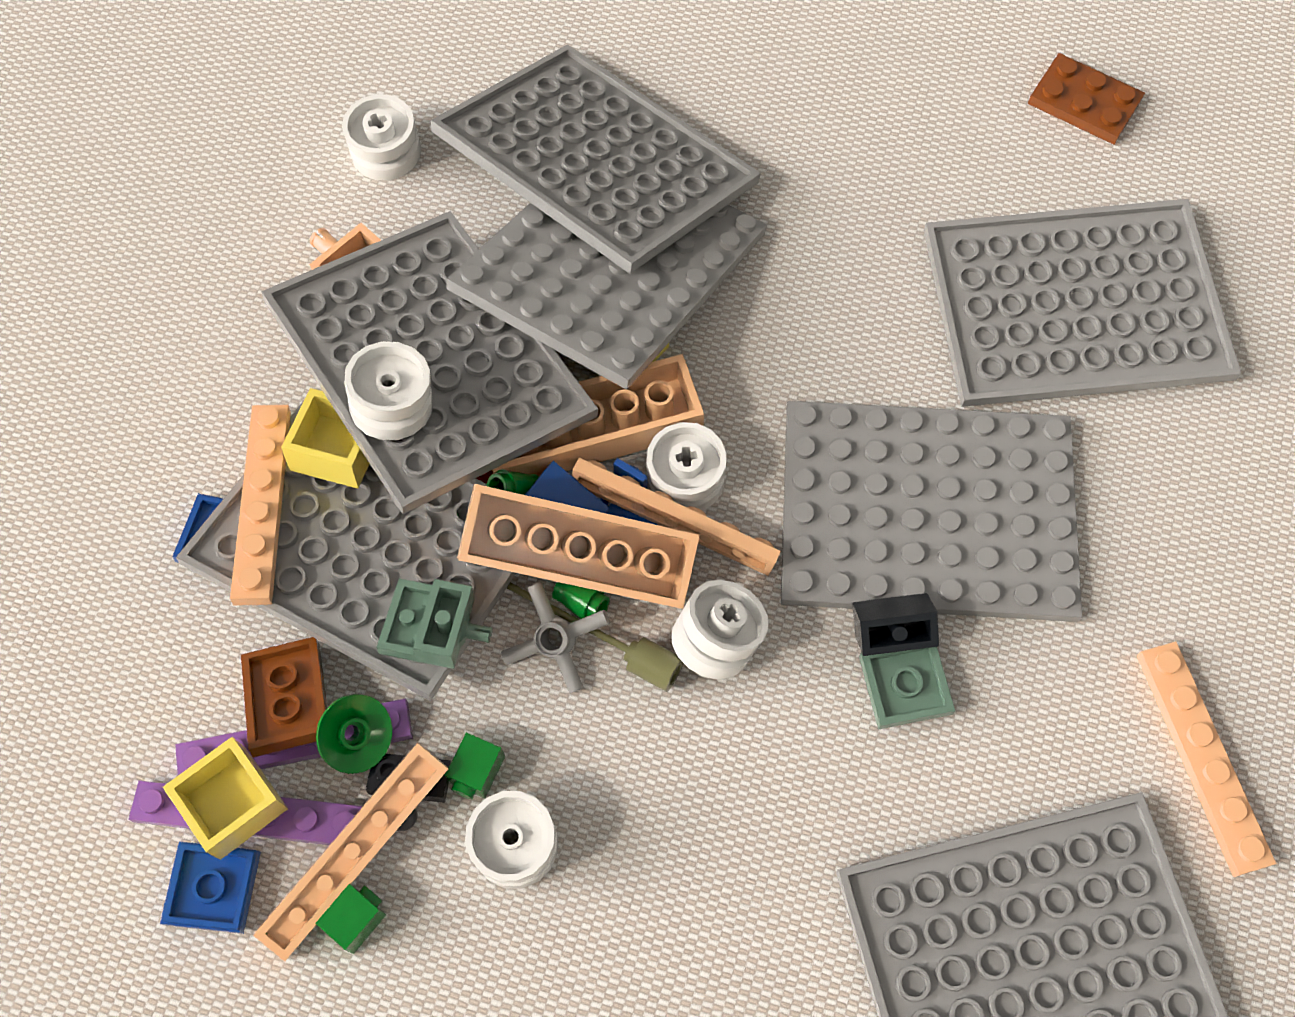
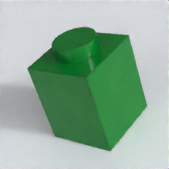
[445,732,505,800]
[315,884,386,954]

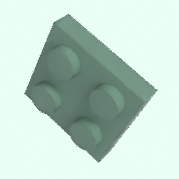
[859,647,955,730]

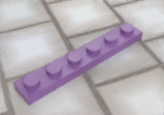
[175,698,413,775]
[128,780,362,845]

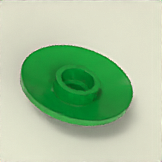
[316,694,393,774]

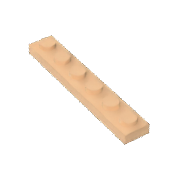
[230,405,291,606]
[572,458,781,576]
[1137,641,1276,877]
[253,742,448,961]

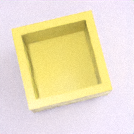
[281,388,370,489]
[163,736,288,860]

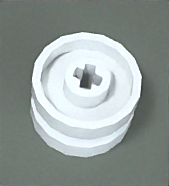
[342,94,421,181]
[344,342,432,440]
[646,422,727,511]
[672,580,768,680]
[465,791,558,889]

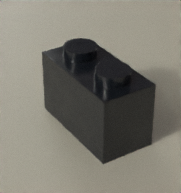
[852,593,939,656]

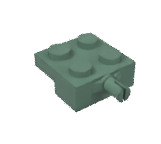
[376,578,492,669]

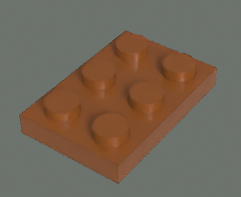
[1028,53,1145,145]
[241,637,327,758]

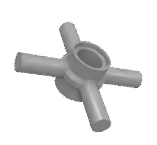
[501,582,610,693]

